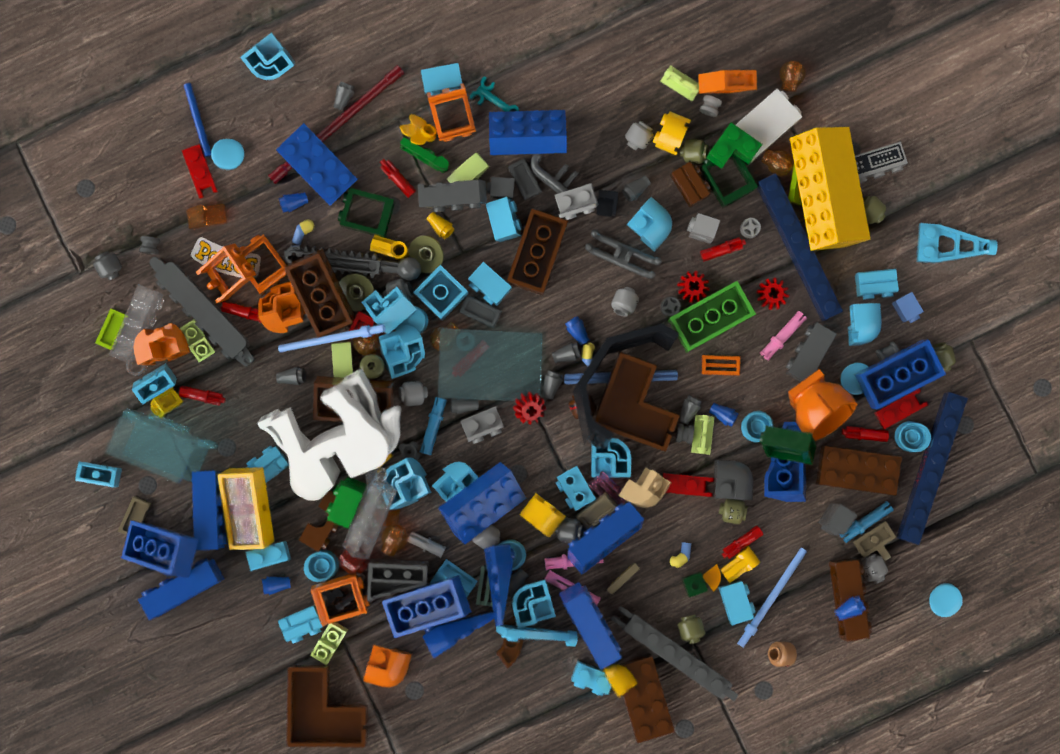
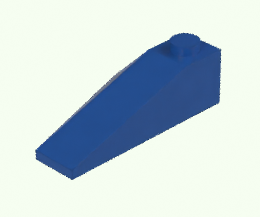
[764,422,806,502]
[484,544,515,626]
[423,611,494,658]

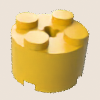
[653,111,691,155]
[519,493,566,538]

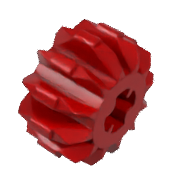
[677,271,710,303]
[756,278,789,310]
[513,391,546,425]

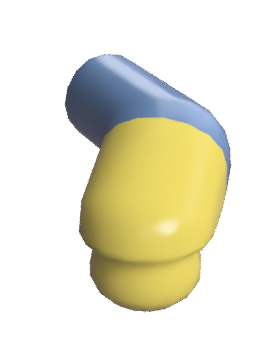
[292,219,314,245]
[581,342,600,366]
[670,542,691,568]

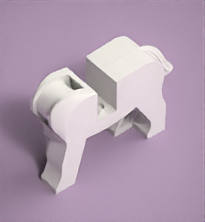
[257,369,401,501]

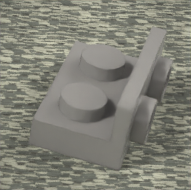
[554,183,598,220]
[460,406,504,444]

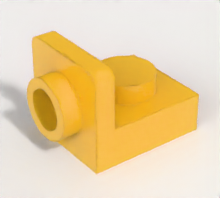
[150,387,183,419]

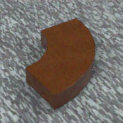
[496,615,523,669]

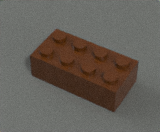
[507,209,568,296]
[284,249,355,338]
[313,376,394,422]
[816,446,902,496]
[829,558,872,641]
[619,654,675,743]

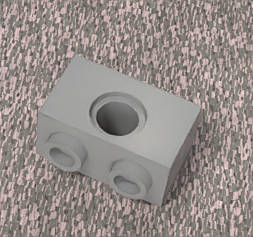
[687,213,720,244]

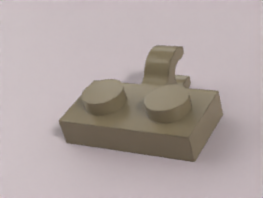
[853,521,896,561]

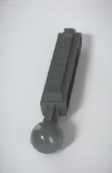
[283,245,421,281]

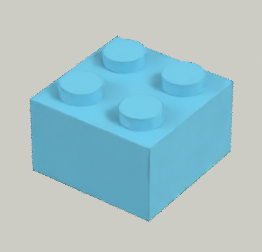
[413,265,469,321]

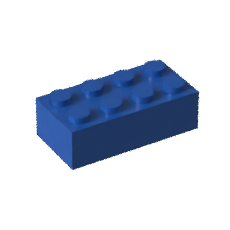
[489,110,567,155]
[276,123,358,206]
[854,340,946,410]
[439,462,526,544]
[192,471,228,550]
[567,502,644,575]
[121,520,199,578]
[138,558,225,620]
[382,575,471,638]
[559,582,621,669]

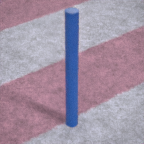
[184,83,211,157]

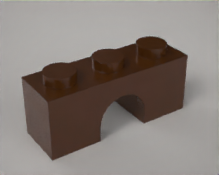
[299,490,340,552]

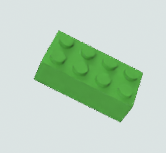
[668,281,756,353]

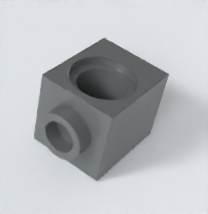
[487,177,514,200]

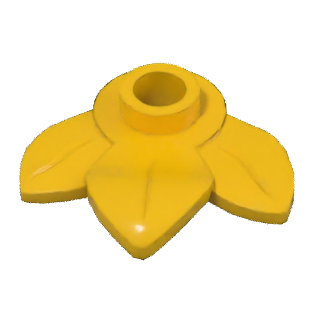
[400,114,437,145]

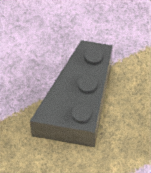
[418,180,487,213]
[367,558,429,602]

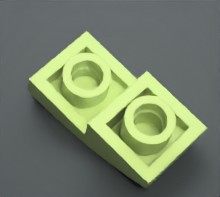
[447,153,490,183]
[180,319,215,362]
[331,341,353,378]
[310,622,348,665]

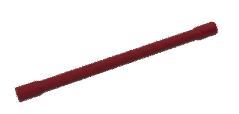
[268,65,405,184]

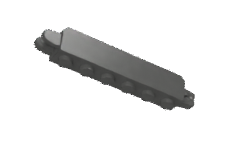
[149,257,256,367]
[611,606,739,701]

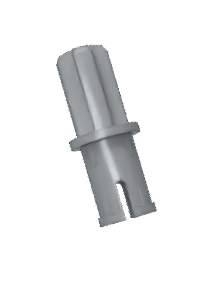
[408,532,446,558]

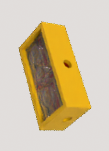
[218,467,275,550]

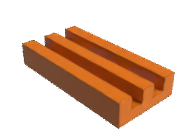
[701,355,741,376]

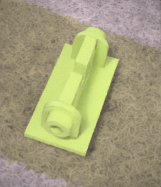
[660,65,699,101]
[691,415,715,455]

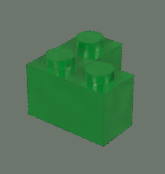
[706,123,763,169]
[326,476,368,529]

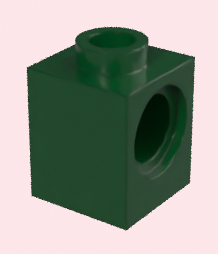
[681,572,708,598]

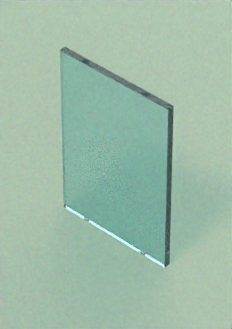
[438,328,542,401]

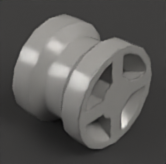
[699,95,722,117]
[740,218,761,239]

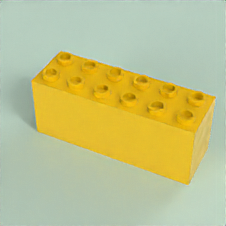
[790,127,871,251]

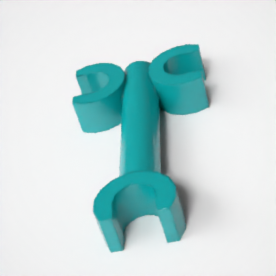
[470,76,520,112]

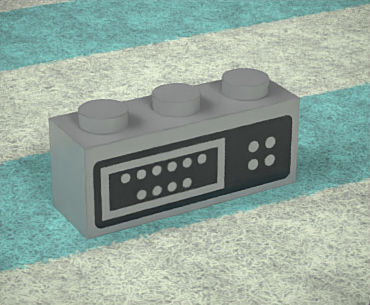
[855,141,908,184]

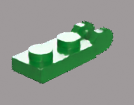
[400,137,449,173]

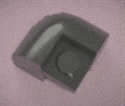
[714,459,754,500]

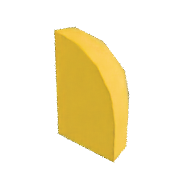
[604,664,638,697]

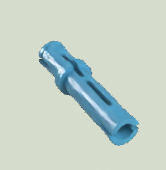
[420,397,447,455]
[840,501,894,543]

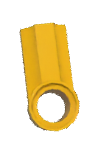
[370,235,409,261]
[720,546,760,583]

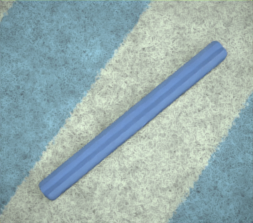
[564,370,678,385]

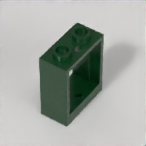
[700,154,758,208]
[338,188,395,238]
[760,426,817,465]

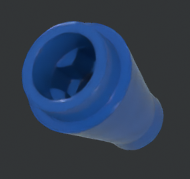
[279,192,308,213]
[565,316,590,346]
[709,403,739,427]
[262,576,291,595]
[835,596,866,621]

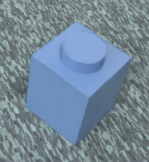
[892,292,924,323]

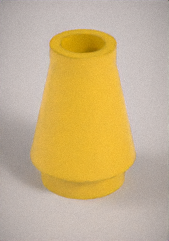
[426,212,455,239]

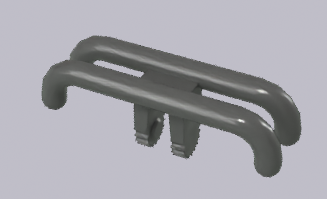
[531,154,579,193]
[585,229,662,279]

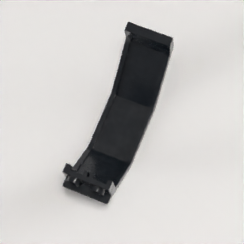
[573,324,679,450]

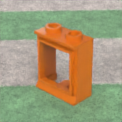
[427,83,476,142]
[240,234,287,296]
[196,243,257,303]
[311,572,370,627]

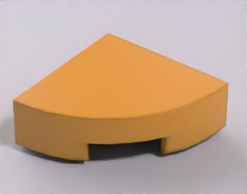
[702,564,721,592]

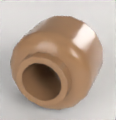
[768,641,797,667]

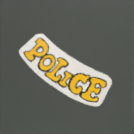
[191,237,261,278]

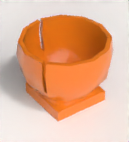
[788,369,858,441]

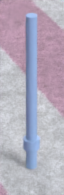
[278,324,385,352]
[737,548,807,648]

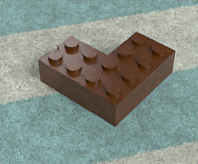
[593,351,679,452]
[287,665,368,747]

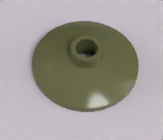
[409,235,444,273]
[339,273,375,311]

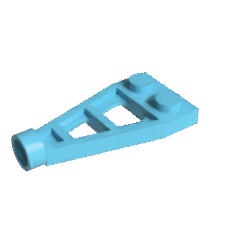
[917,223,998,263]
[496,624,578,647]

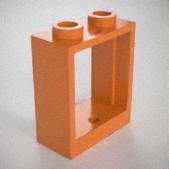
[698,70,757,94]

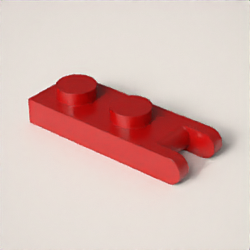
[182,144,218,199]
[874,388,929,429]
[662,473,714,497]

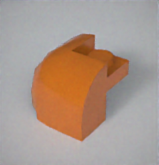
[258,281,306,333]
[133,323,190,365]
[364,645,413,688]

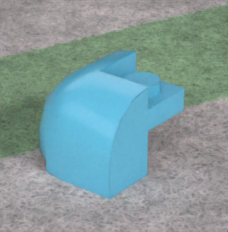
[240,32,295,80]
[627,197,672,252]
[847,303,882,346]
[378,325,425,379]
[591,438,631,478]
[381,458,432,510]
[432,462,478,502]
[512,579,556,629]

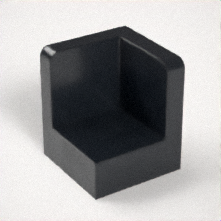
[596,190,618,217]

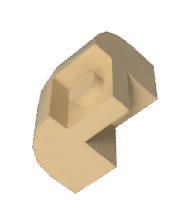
[619,468,671,508]

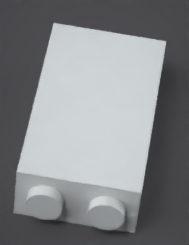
[736,89,802,165]

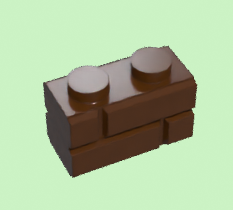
[670,162,711,208]

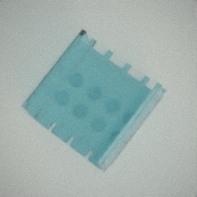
[105,410,218,483]

